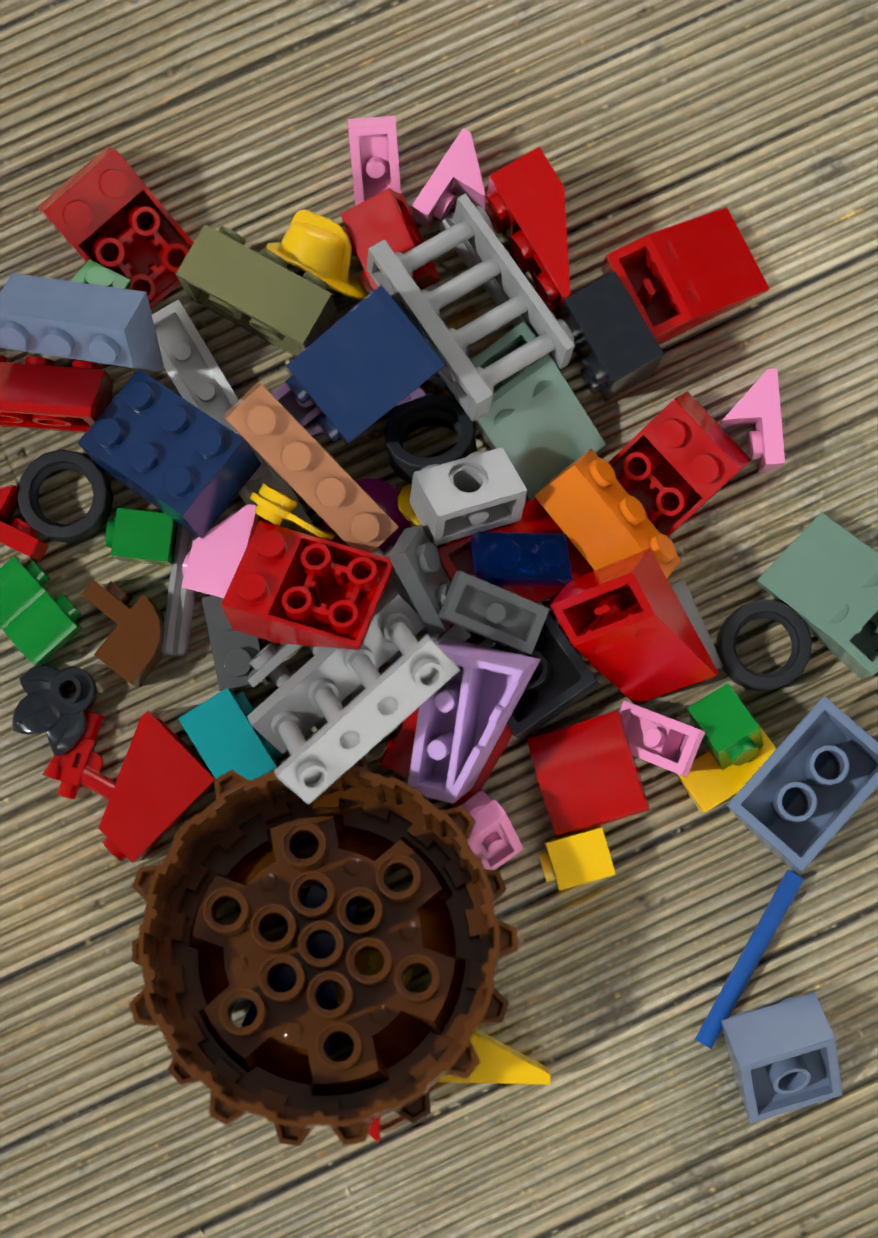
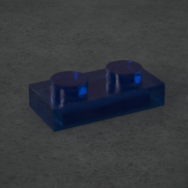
[470,532,572,586]

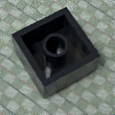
[559,271,664,402]
[478,601,601,740]

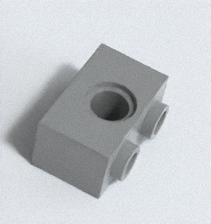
[409,447,528,546]

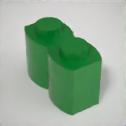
[0,555,83,666]

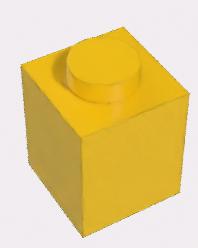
[538,826,616,891]

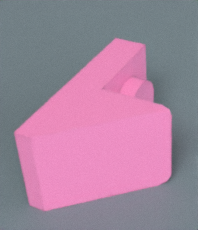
[348,116,401,206]
[412,128,486,229]
[719,369,785,472]
[619,700,705,777]
[460,791,524,870]

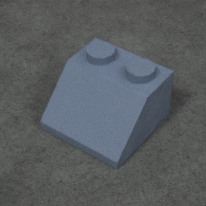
[721,992,843,1123]

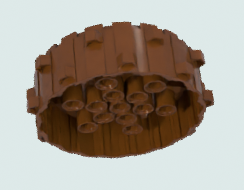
[129,755,518,1147]

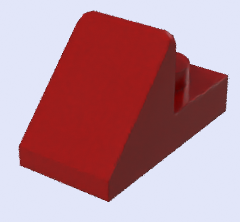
[0,485,49,562]

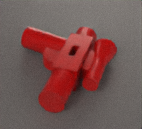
[42,710,116,800]

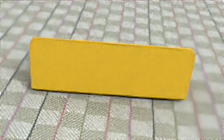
[676,722,777,813]

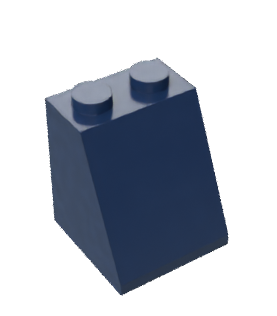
[284,285,445,445]

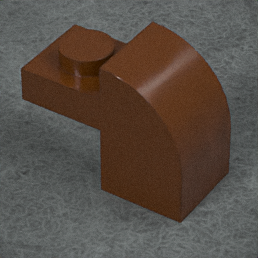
[81,580,164,687]

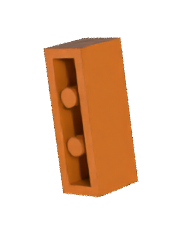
[534,448,681,578]

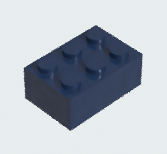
[78,369,262,539]

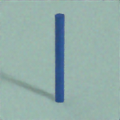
[695,870,804,1049]

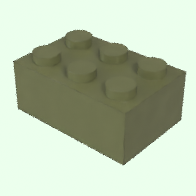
[176,224,338,357]

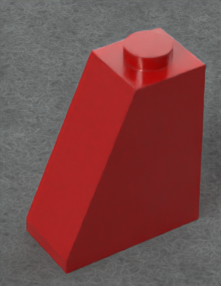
[98,711,215,863]

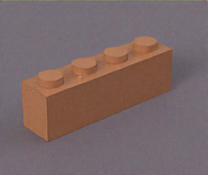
[224,381,398,553]

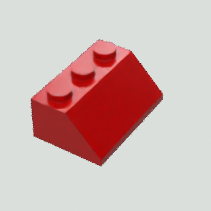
[0,355,113,433]

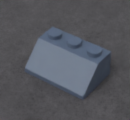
[0,273,164,372]
[726,696,878,872]

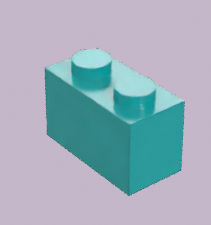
[178,688,284,781]

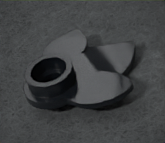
[12,664,97,756]

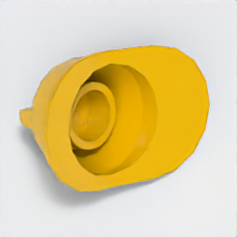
[266,209,369,300]

